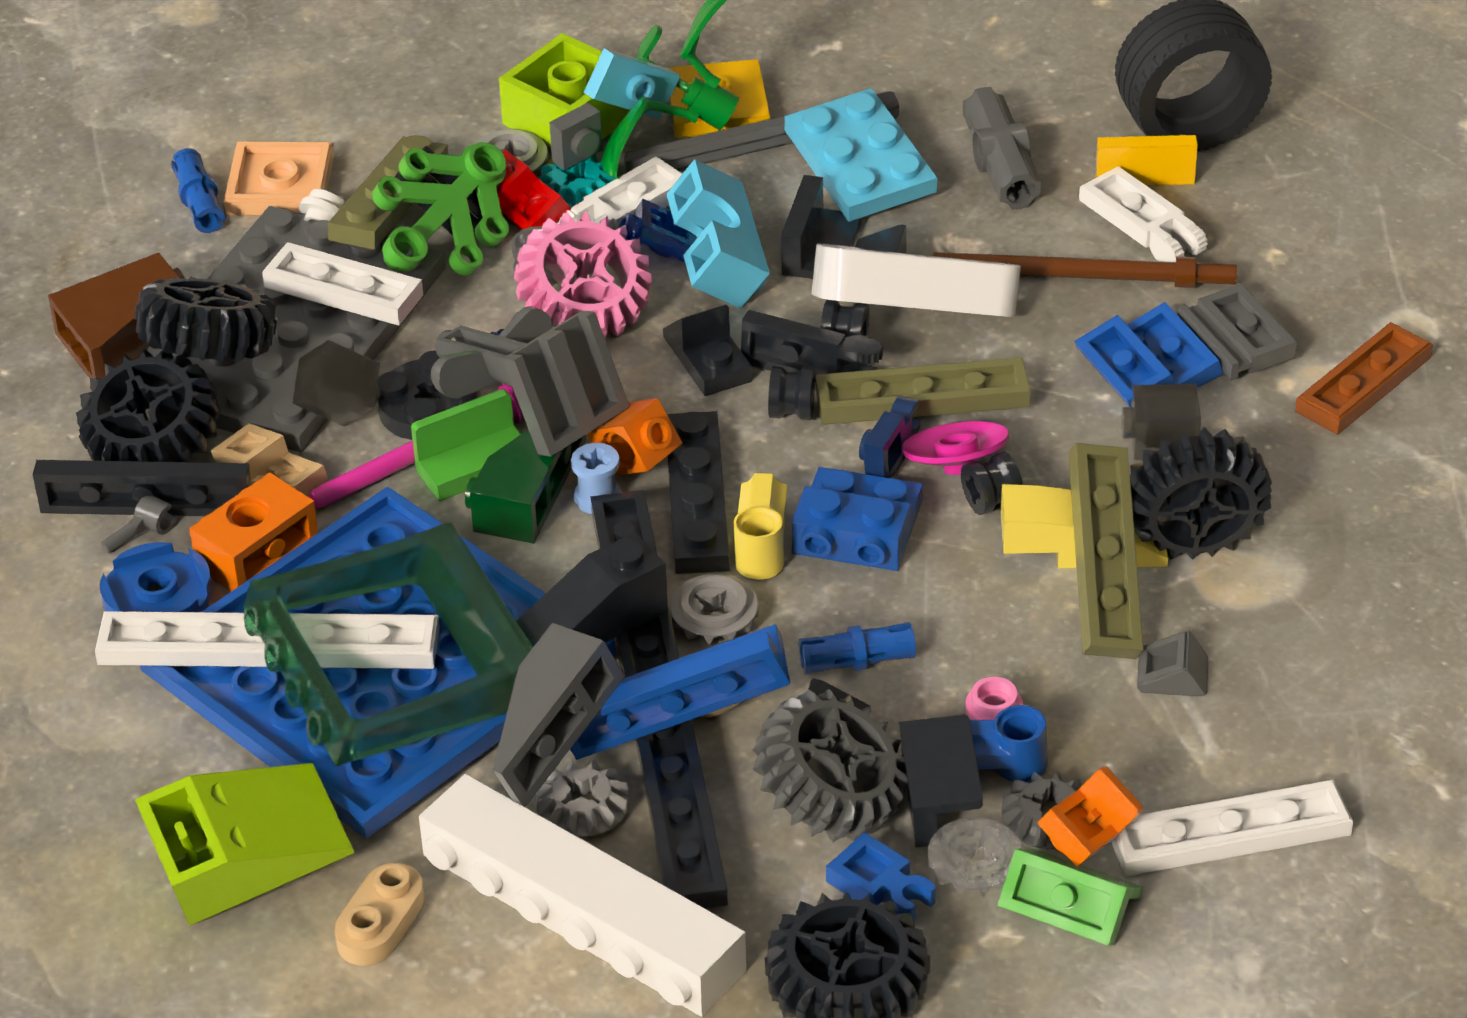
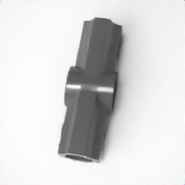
[963,87,1041,210]

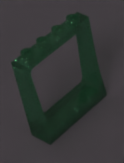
[243,523,533,767]

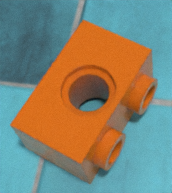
[189,472,318,592]

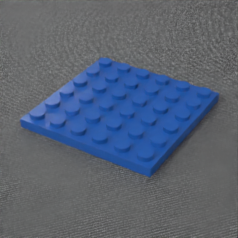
[140,486,616,839]

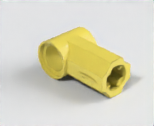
[734,473,788,580]

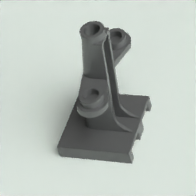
[431,306,630,457]

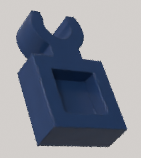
[859,396,921,478]

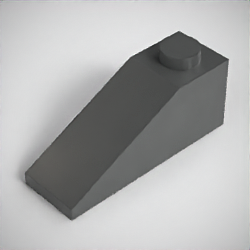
[493,623,625,808]

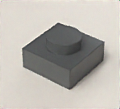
[549,103,602,170]

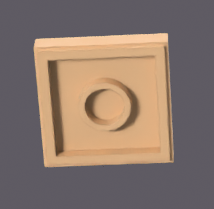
[224,141,334,215]

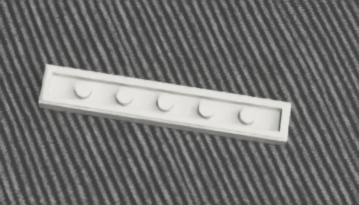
[95,611,440,669]

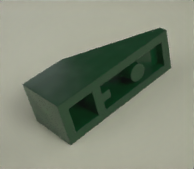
[465,429,586,544]

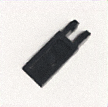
[741,310,883,375]

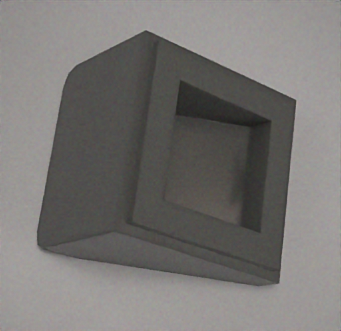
[1137,630,1208,696]

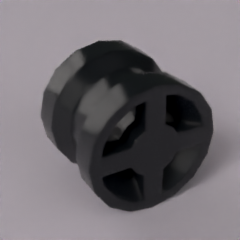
[820,299,870,337]
[768,366,815,420]
[961,451,1023,515]

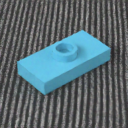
[584,48,680,119]

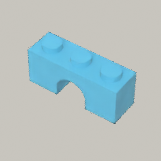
[666,159,770,309]

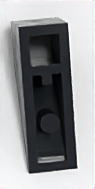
[496,532,668,671]

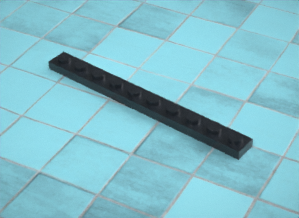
[590,490,728,908]

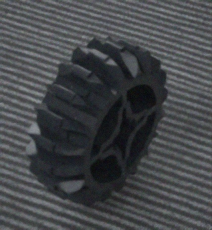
[134,276,277,362]
[76,348,221,462]
[1130,426,1272,559]
[765,889,930,1018]

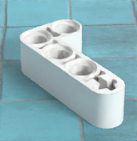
[811,244,1021,317]

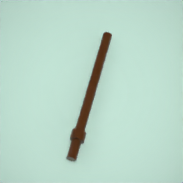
[933,252,1237,288]

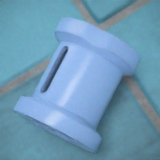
[571,443,621,514]

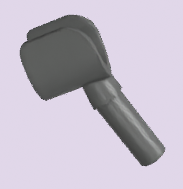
[101,496,176,553]

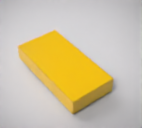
[1095,135,1197,186]

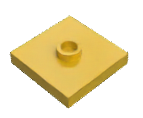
[666,59,770,138]

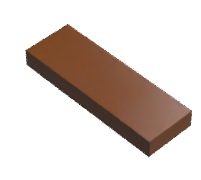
[1295,322,1433,435]

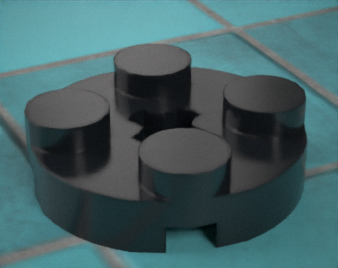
[377,350,481,440]

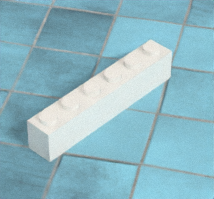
[419,774,747,1017]

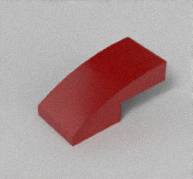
[496,149,571,230]

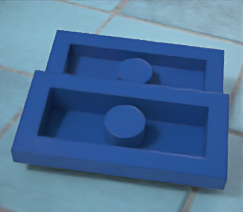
[1074,302,1223,407]

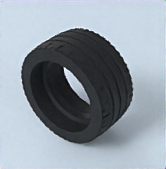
[1115,0,1272,152]

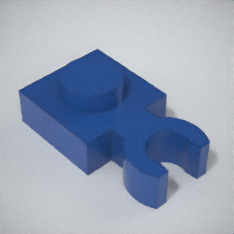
[826,832,936,922]

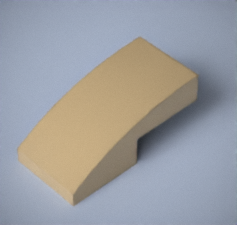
[211,423,329,497]

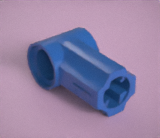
[970,705,1048,782]

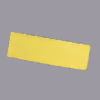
[1001,484,1168,569]

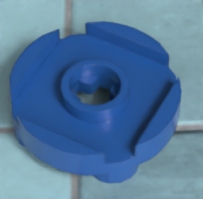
[100,542,213,612]

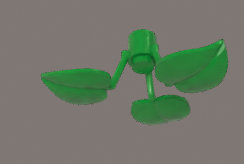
[601,0,740,179]

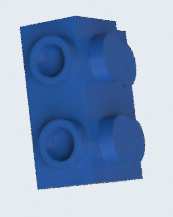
[792,467,923,571]

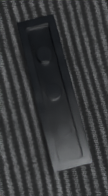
[667,411,730,574]
[32,460,252,516]

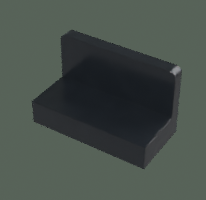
[781,175,861,279]
[899,714,983,848]

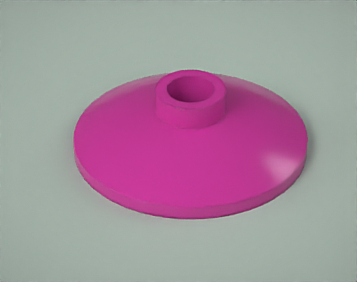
[903,421,1009,475]

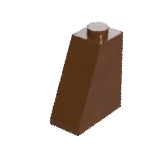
[48,252,185,379]

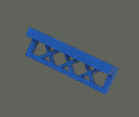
[570,624,790,760]

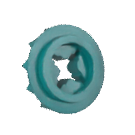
[538,155,615,207]

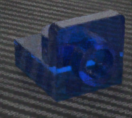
[617,198,696,262]

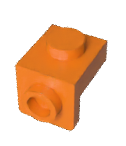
[1037,766,1143,867]

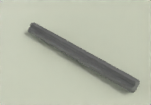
[624,91,899,173]

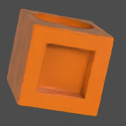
[587,398,682,476]

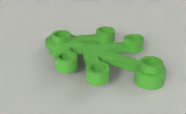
[372,142,509,276]

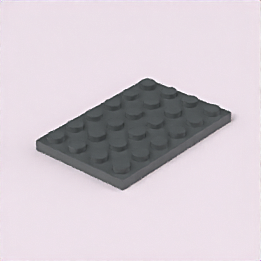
[147,206,446,453]

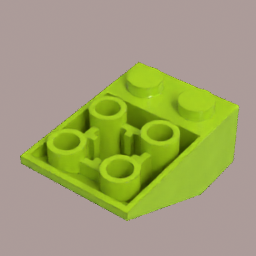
[135,763,354,926]

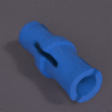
[171,148,226,233]
[799,622,916,675]

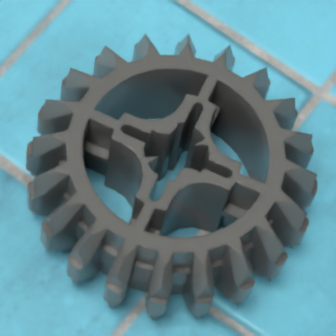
[753,689,907,843]

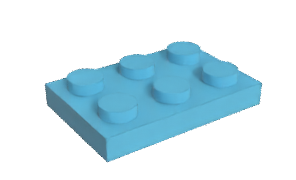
[785,88,937,222]

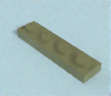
[328,135,448,250]
[815,357,1031,425]
[1068,443,1143,659]

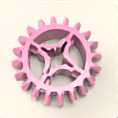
[514,211,652,338]

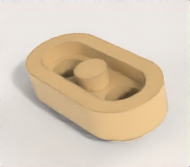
[334,863,425,966]

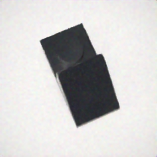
[663,304,752,396]

